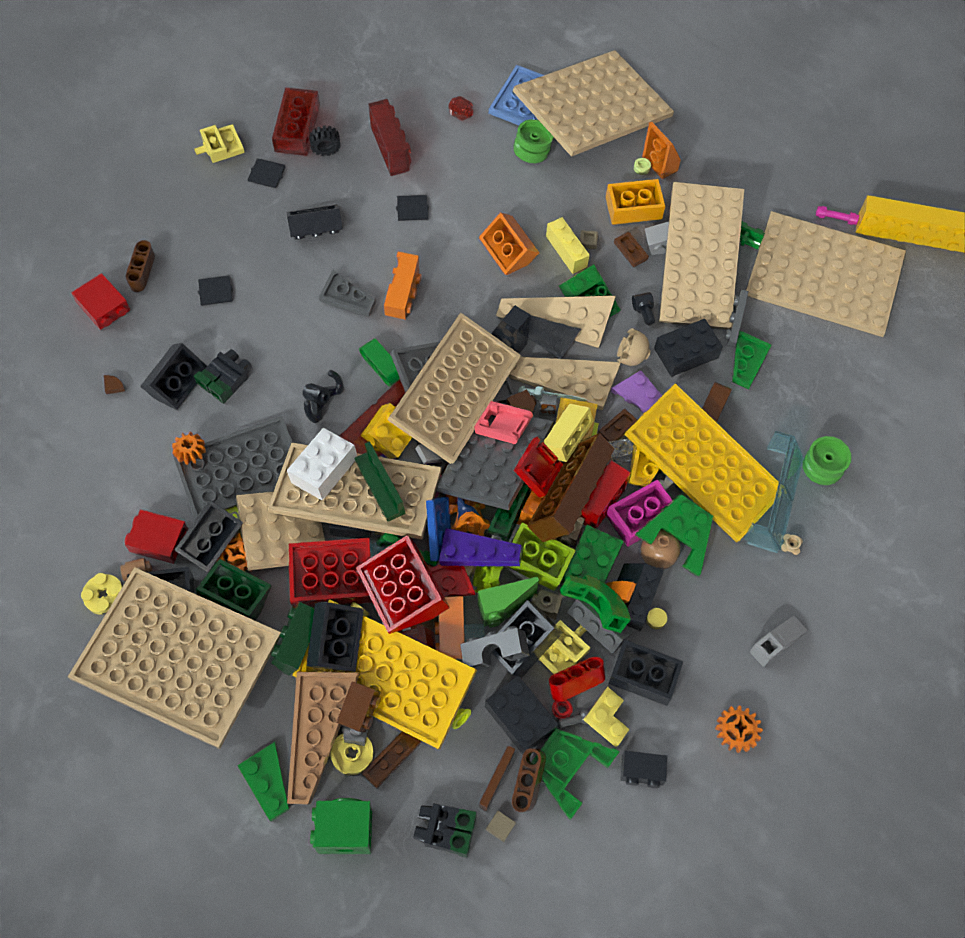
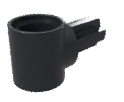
[632,292,655,326]

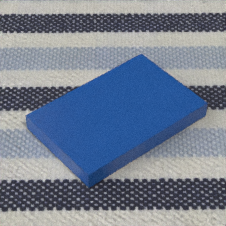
[426,497,451,561]

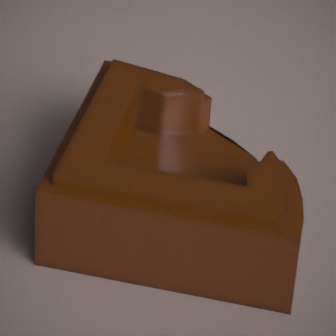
[104,375,125,394]

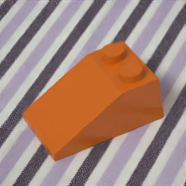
[642,122,681,179]

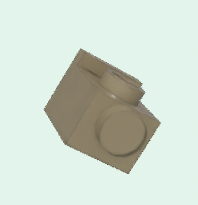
[557,517,585,546]
[532,589,563,620]

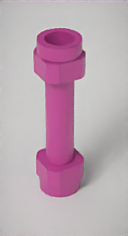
[815,206,859,225]

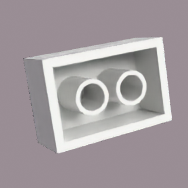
[287,428,357,501]

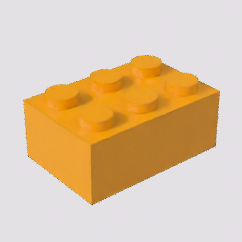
[606,179,665,225]

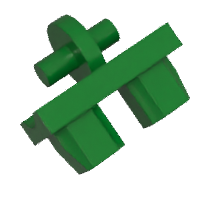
[739,221,765,250]

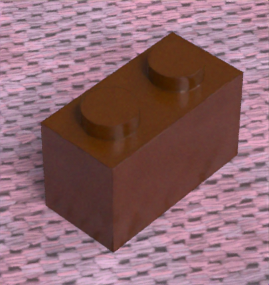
[336,681,381,733]

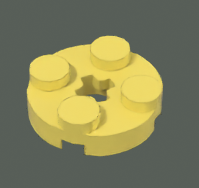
[81,573,123,615]
[330,733,374,776]

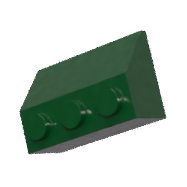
[196,559,272,621]
[270,602,314,676]

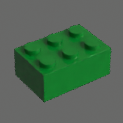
[561,525,623,584]

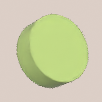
[634,158,651,175]

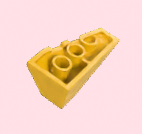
[629,412,659,487]

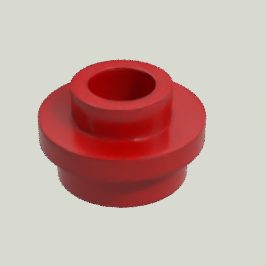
[552,700,573,719]

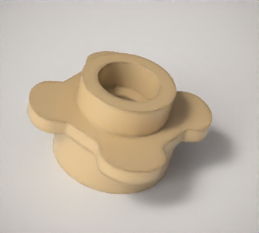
[781,534,803,555]

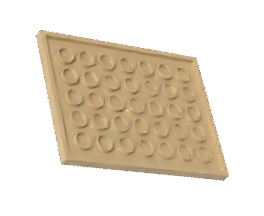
[513,50,674,157]
[746,211,906,337]
[68,567,281,749]

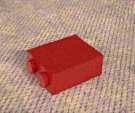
[71,273,130,330]
[125,509,188,564]

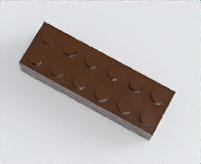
[527,433,614,542]

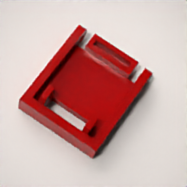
[513,437,563,497]

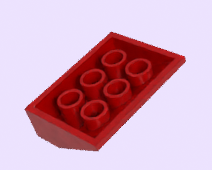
[356,535,450,634]
[289,538,373,607]

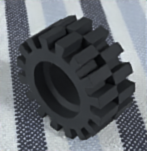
[309,125,341,156]

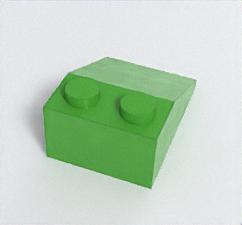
[477,577,539,628]

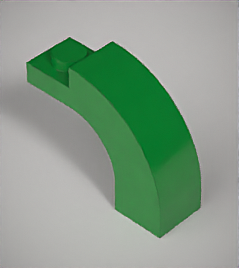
[560,575,631,633]

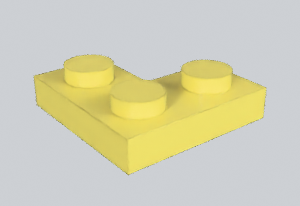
[583,687,629,747]

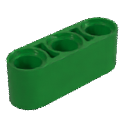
[359,338,400,387]

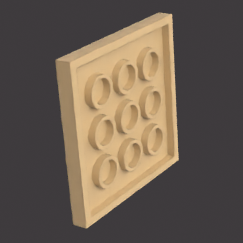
[236,492,325,570]

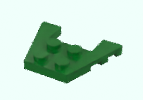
[635,495,713,576]
[531,729,620,820]

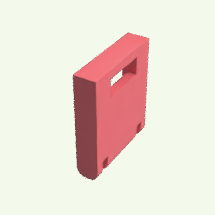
[474,401,533,444]

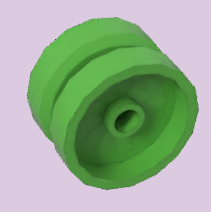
[513,119,554,163]
[803,436,851,485]

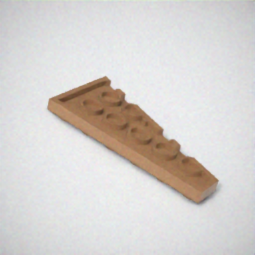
[287,672,360,804]

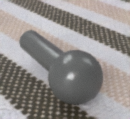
[557,708,590,728]

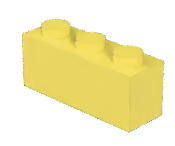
[546,217,590,274]
[544,404,594,462]

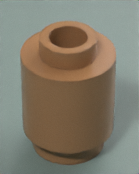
[120,558,152,581]

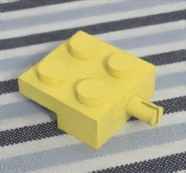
[194,124,245,163]
[539,620,590,674]

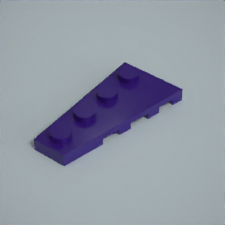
[439,528,523,566]

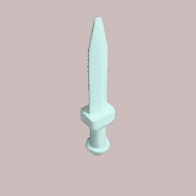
[518,386,587,401]

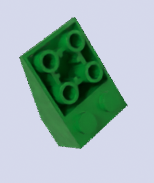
[559,264,621,318]

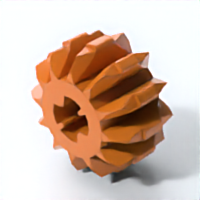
[172,431,206,465]

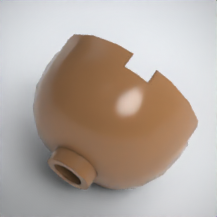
[641,529,681,569]

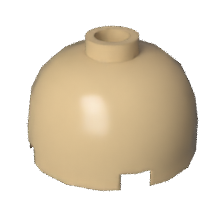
[617,328,651,366]

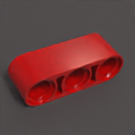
[549,657,606,702]

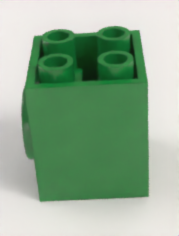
[310,798,373,854]

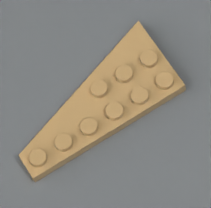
[496,296,616,348]
[508,357,621,410]

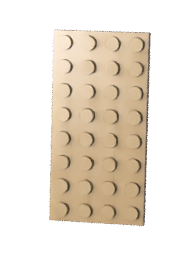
[659,182,744,329]
[388,312,521,464]
[267,443,442,539]

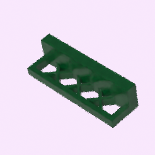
[354,441,406,522]
[488,482,532,542]

